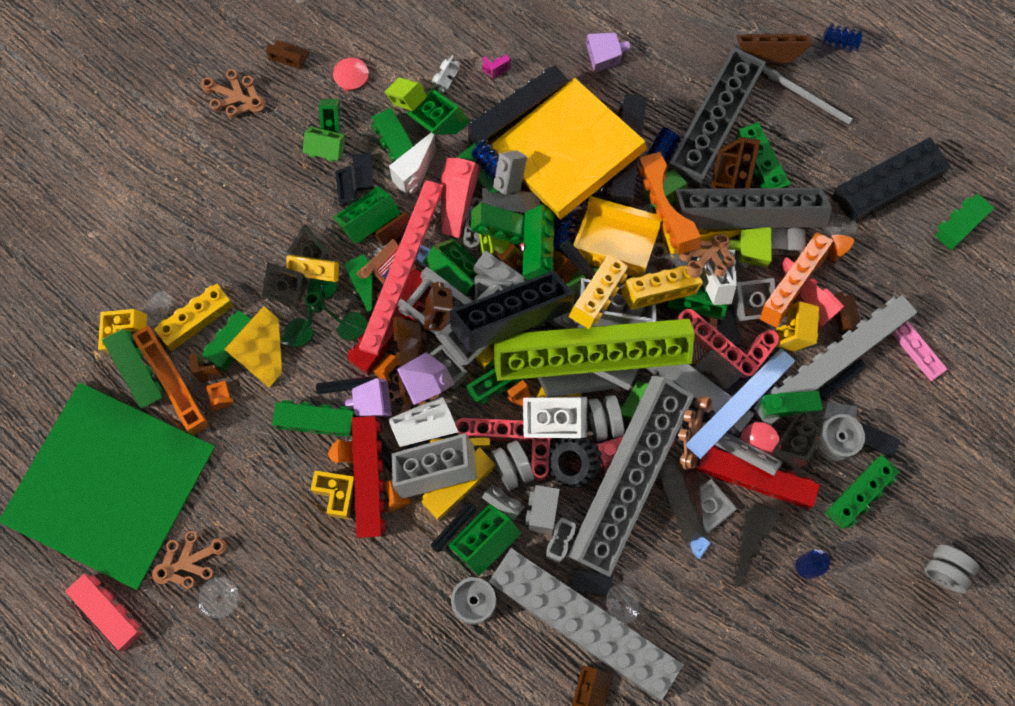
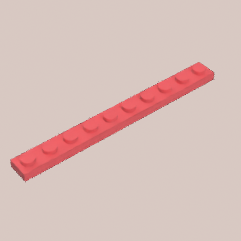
[359,180,444,356]

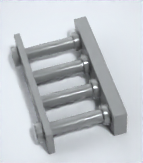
[397,266,472,336]

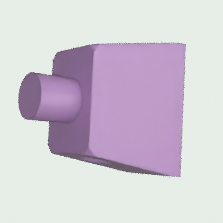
[586,33,630,73]
[345,378,392,417]

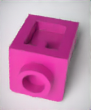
[482,54,511,79]

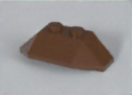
[737,34,812,64]
[711,137,760,189]

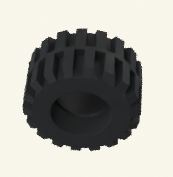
[548,437,603,488]

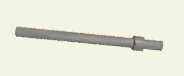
[762,66,853,125]

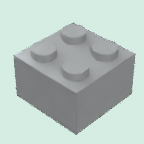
[732,278,775,321]
[525,485,559,535]

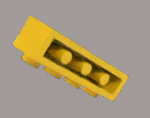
[569,254,628,329]
[621,266,703,310]
[154,284,234,351]

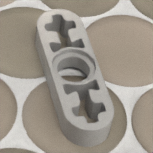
[463,197,483,251]

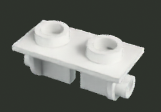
[431,55,460,94]

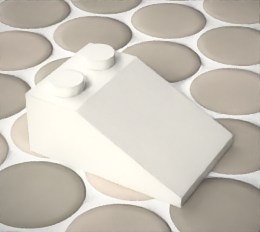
[389,133,436,197]
[523,397,588,438]

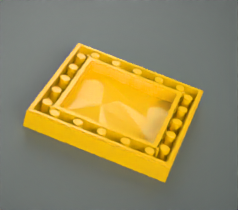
[490,78,647,220]

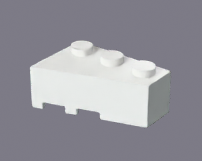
[697,249,737,305]
[388,396,458,447]

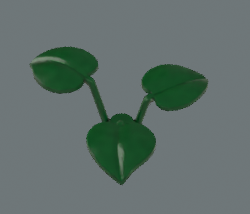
[280,278,368,347]

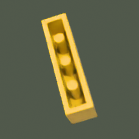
[421,447,496,522]

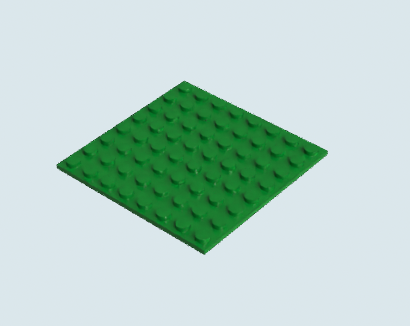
[0,382,215,590]

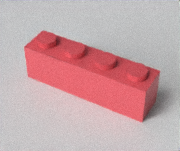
[65,574,143,651]

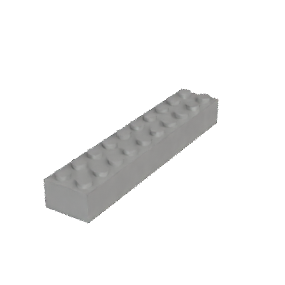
[567,376,695,577]
[488,548,684,701]

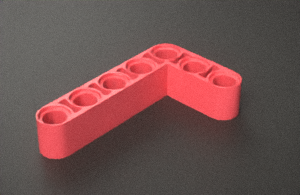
[675,309,779,379]
[455,418,550,481]

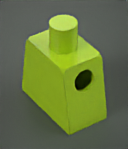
[728,227,772,268]

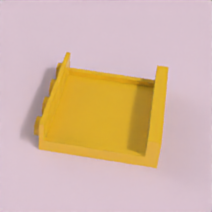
[574,196,662,278]

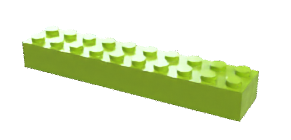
[494,319,695,381]

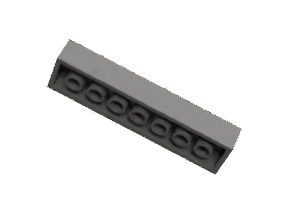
[667,47,766,188]
[673,188,832,230]

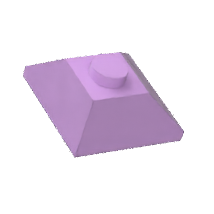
[397,353,454,404]

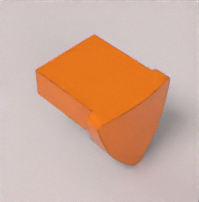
[828,235,854,263]
[372,353,398,386]
[206,380,234,410]
[507,380,530,407]
[328,439,353,463]
[384,480,410,513]

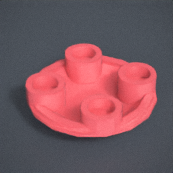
[333,57,369,92]
[740,421,780,456]

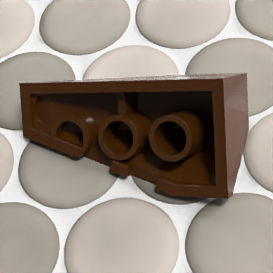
[393,317,429,404]

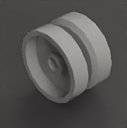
[587,394,624,442]
[813,414,865,462]
[491,440,534,491]
[924,545,980,594]
[451,577,496,625]

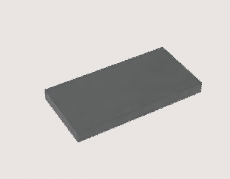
[537,373,619,397]

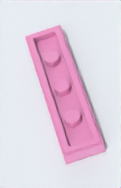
[891,321,948,381]

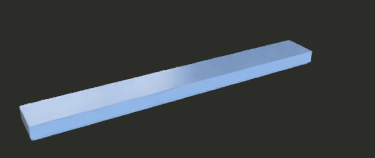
[686,348,795,459]

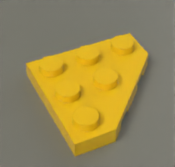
[224,306,282,388]

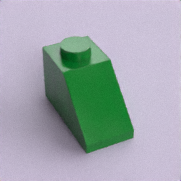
[319,99,341,133]

